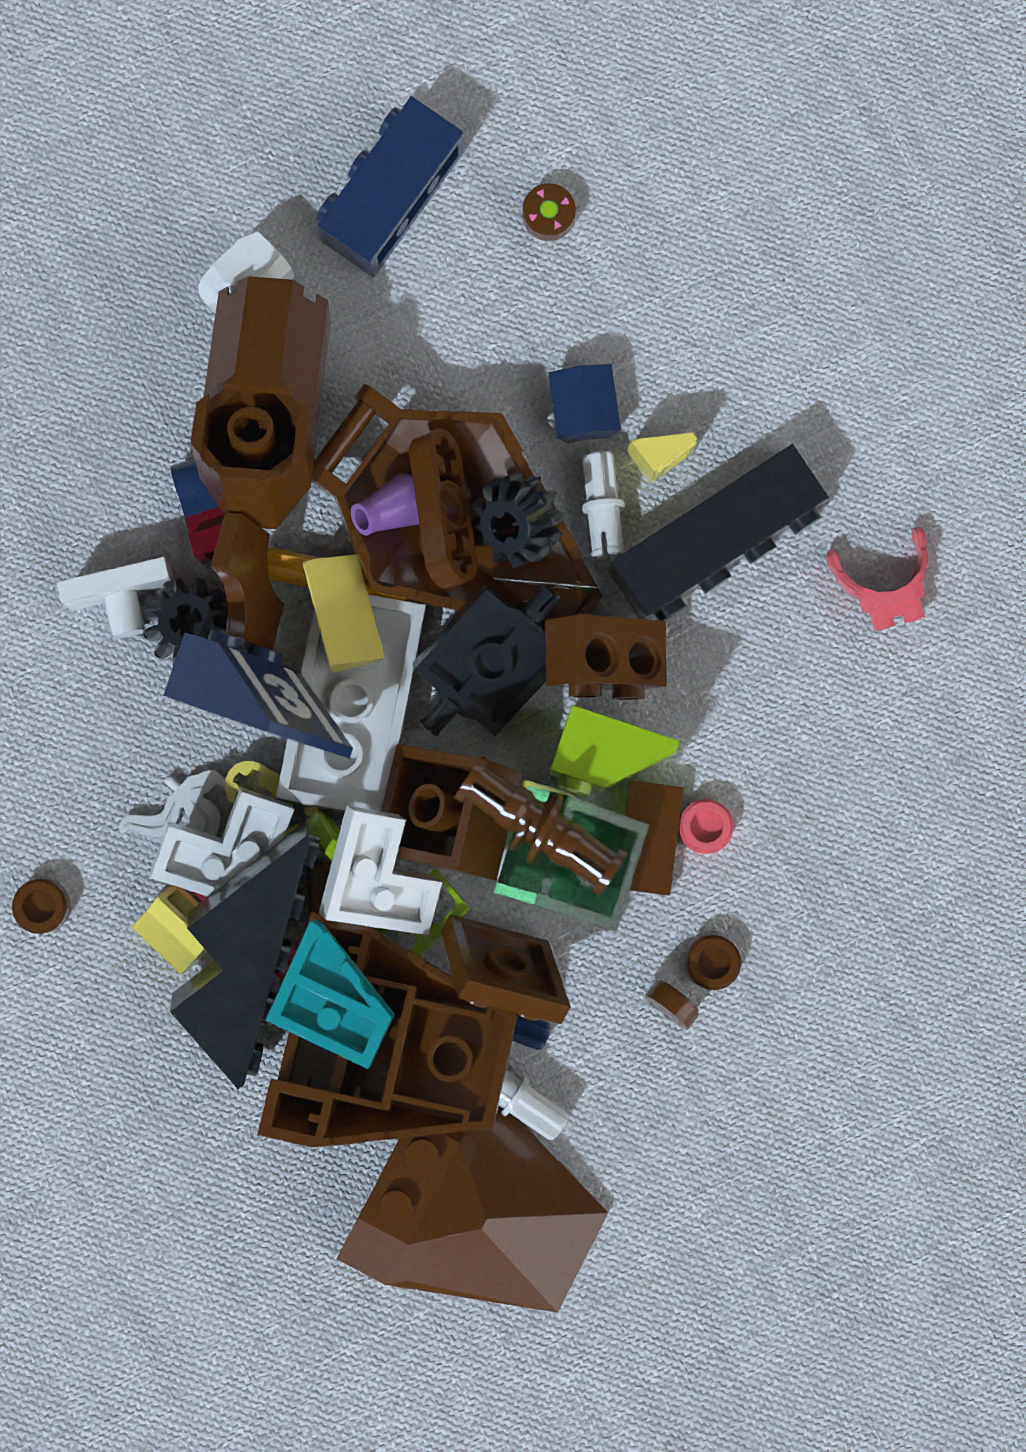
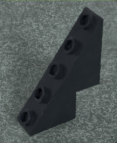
[170,821,320,1089]

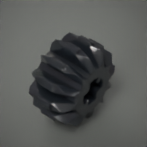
[471,471,566,568]
[143,578,228,665]

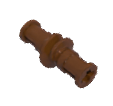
[454,756,627,896]

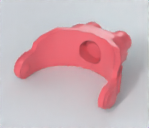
[826,527,928,632]

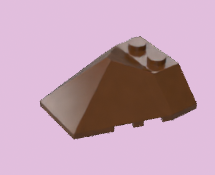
[257,912,518,1148]
[337,1105,608,1313]

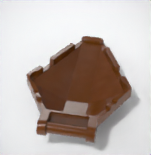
[311,384,603,631]

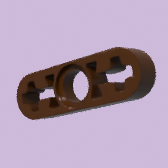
[409,428,478,589]

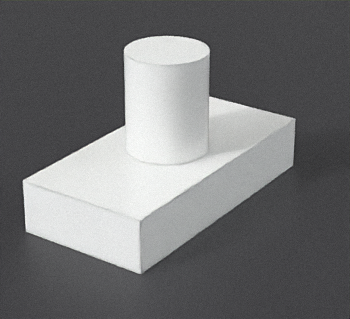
[57,557,176,638]

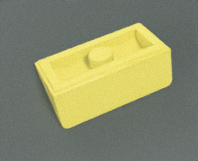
[302,555,385,673]

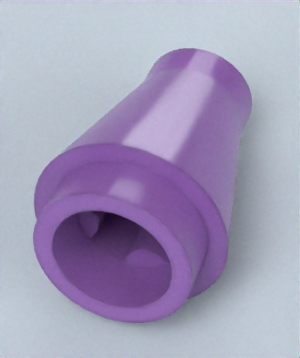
[351,473,419,535]

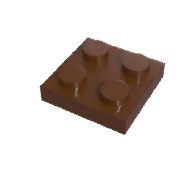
[441,914,571,1024]

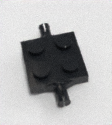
[412,583,561,736]

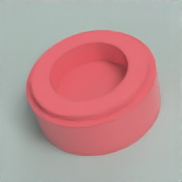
[678,799,734,854]

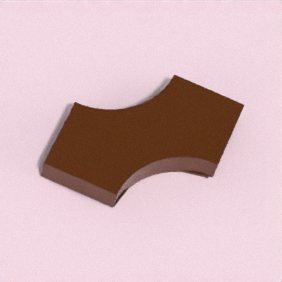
[211,513,284,651]

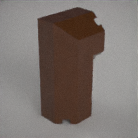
[190,276,331,530]

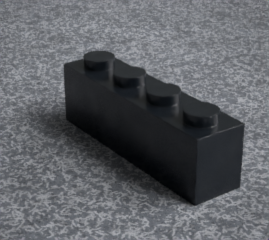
[608,443,829,621]

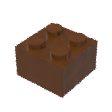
[381,744,522,881]

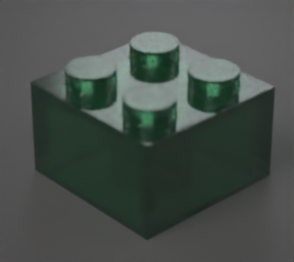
[494,786,649,932]

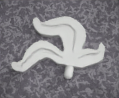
[119,770,225,838]

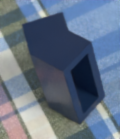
[548,364,621,444]

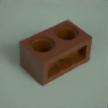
[545,614,667,700]

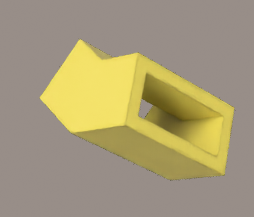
[131,885,206,974]

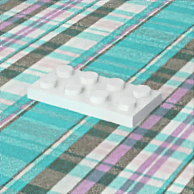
[276,594,426,813]

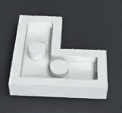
[150,787,294,896]
[319,805,442,935]

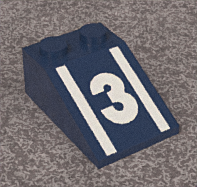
[163,629,353,759]

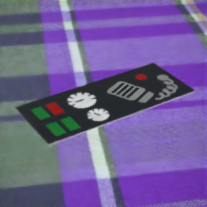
[494,578,599,592]

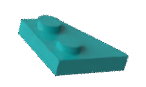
[266,919,395,1069]

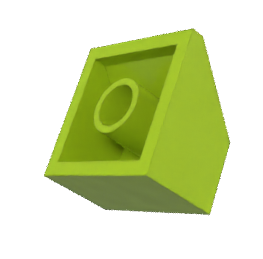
[549,705,680,798]

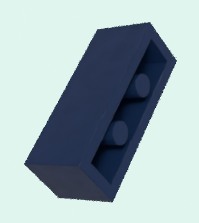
[317,96,465,278]

